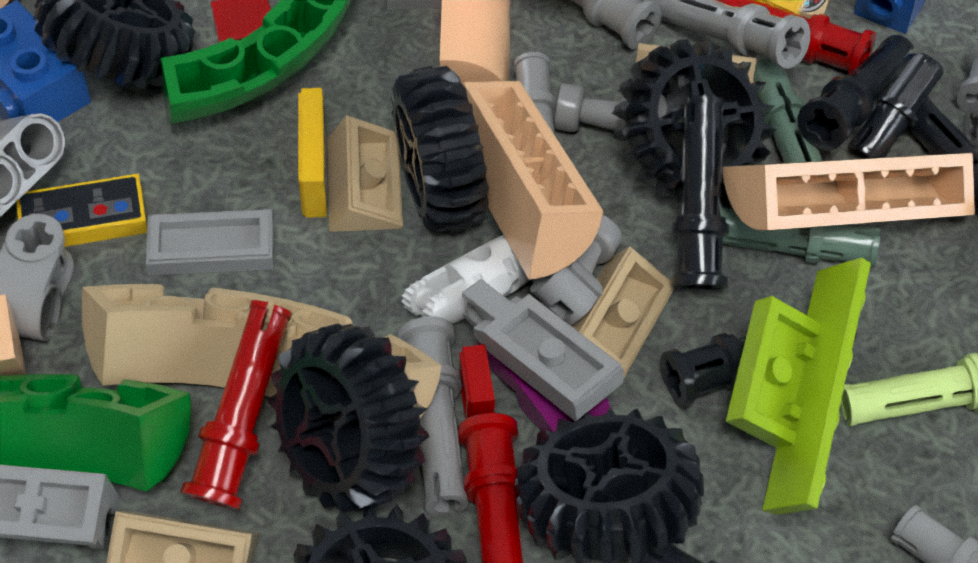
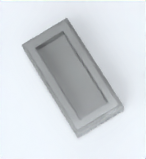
[146,209,274,275]

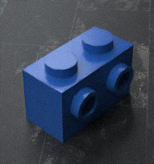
[0,0,91,122]

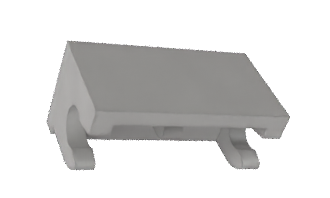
[0,465,120,550]

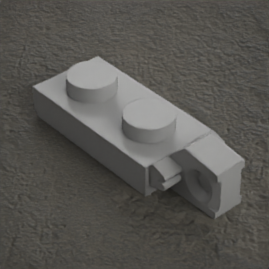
[462,279,624,421]

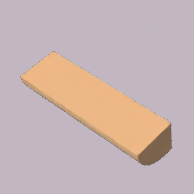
[440,0,510,85]
[463,81,603,279]
[722,153,975,230]

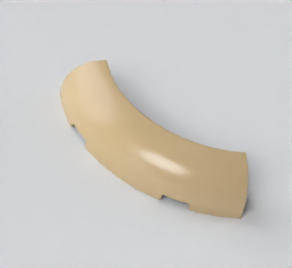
[82,284,442,418]

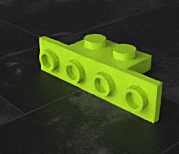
[726,257,871,515]

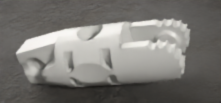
[401,235,532,324]

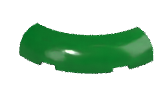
[161,0,351,125]
[0,374,191,492]

